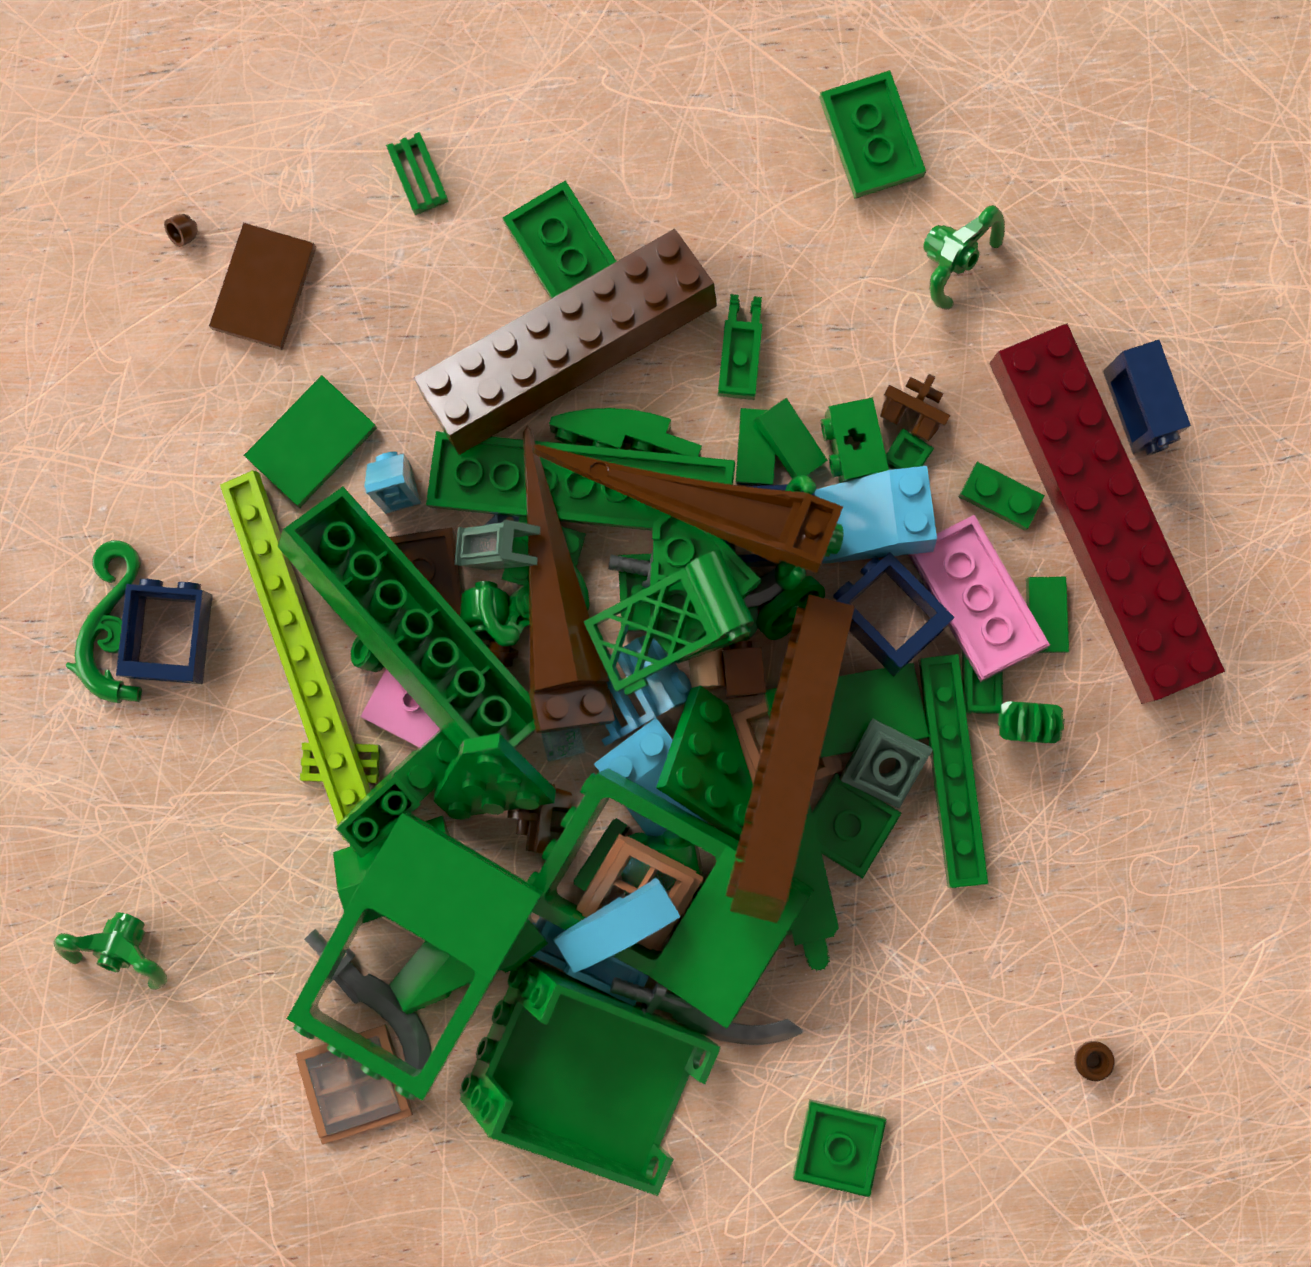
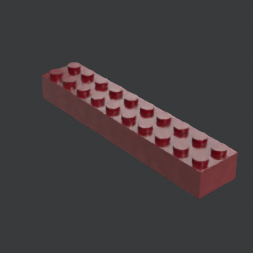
[989,323,1225,704]

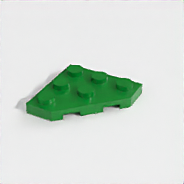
[648,513,762,653]
[656,685,753,841]
[434,733,556,820]

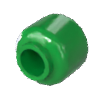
[460,581,509,640]

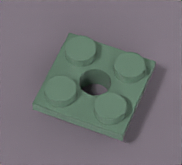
[839,718,933,808]

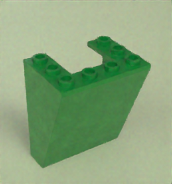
[460,958,721,1196]

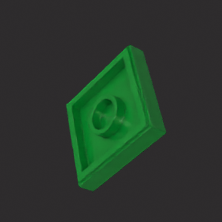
[812,773,902,879]
[792,1099,887,1198]

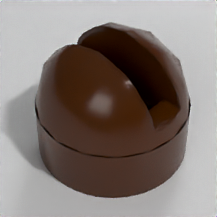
[164,214,198,247]

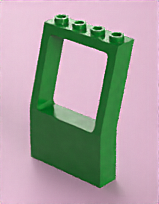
[527,768,814,1029]
[287,812,544,1101]

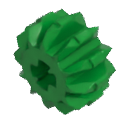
[998,701,1065,743]

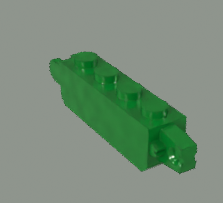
[787,803,839,971]

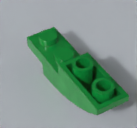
[549,408,702,457]
[335,729,459,858]

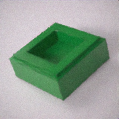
[886,428,934,470]

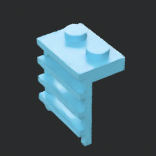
[602,635,691,746]

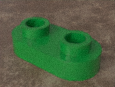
[756,576,825,640]

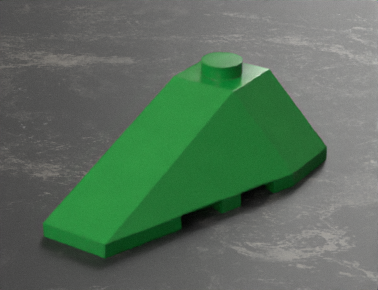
[389,916,548,1015]

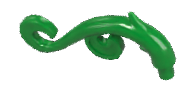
[66,540,142,704]

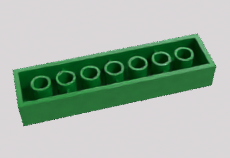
[278,486,536,750]

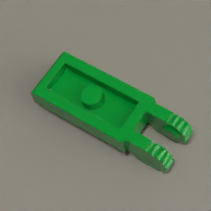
[717,294,762,400]

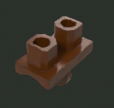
[880,374,950,441]
[507,784,572,854]

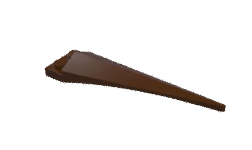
[523,425,615,734]
[532,444,843,574]

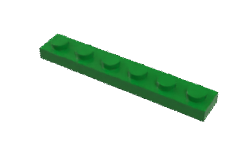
[918,654,988,888]

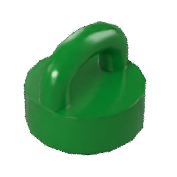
[350,636,384,672]

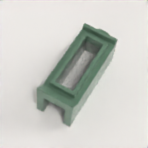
[454,519,540,571]

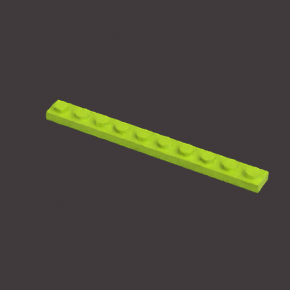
[220,470,371,840]

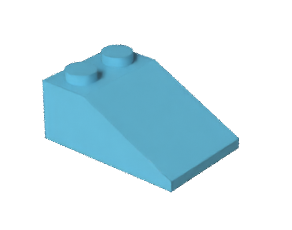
[815,466,937,564]
[594,718,708,836]

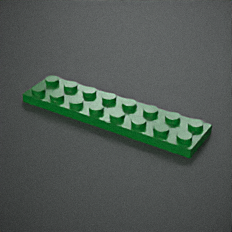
[426,431,735,531]

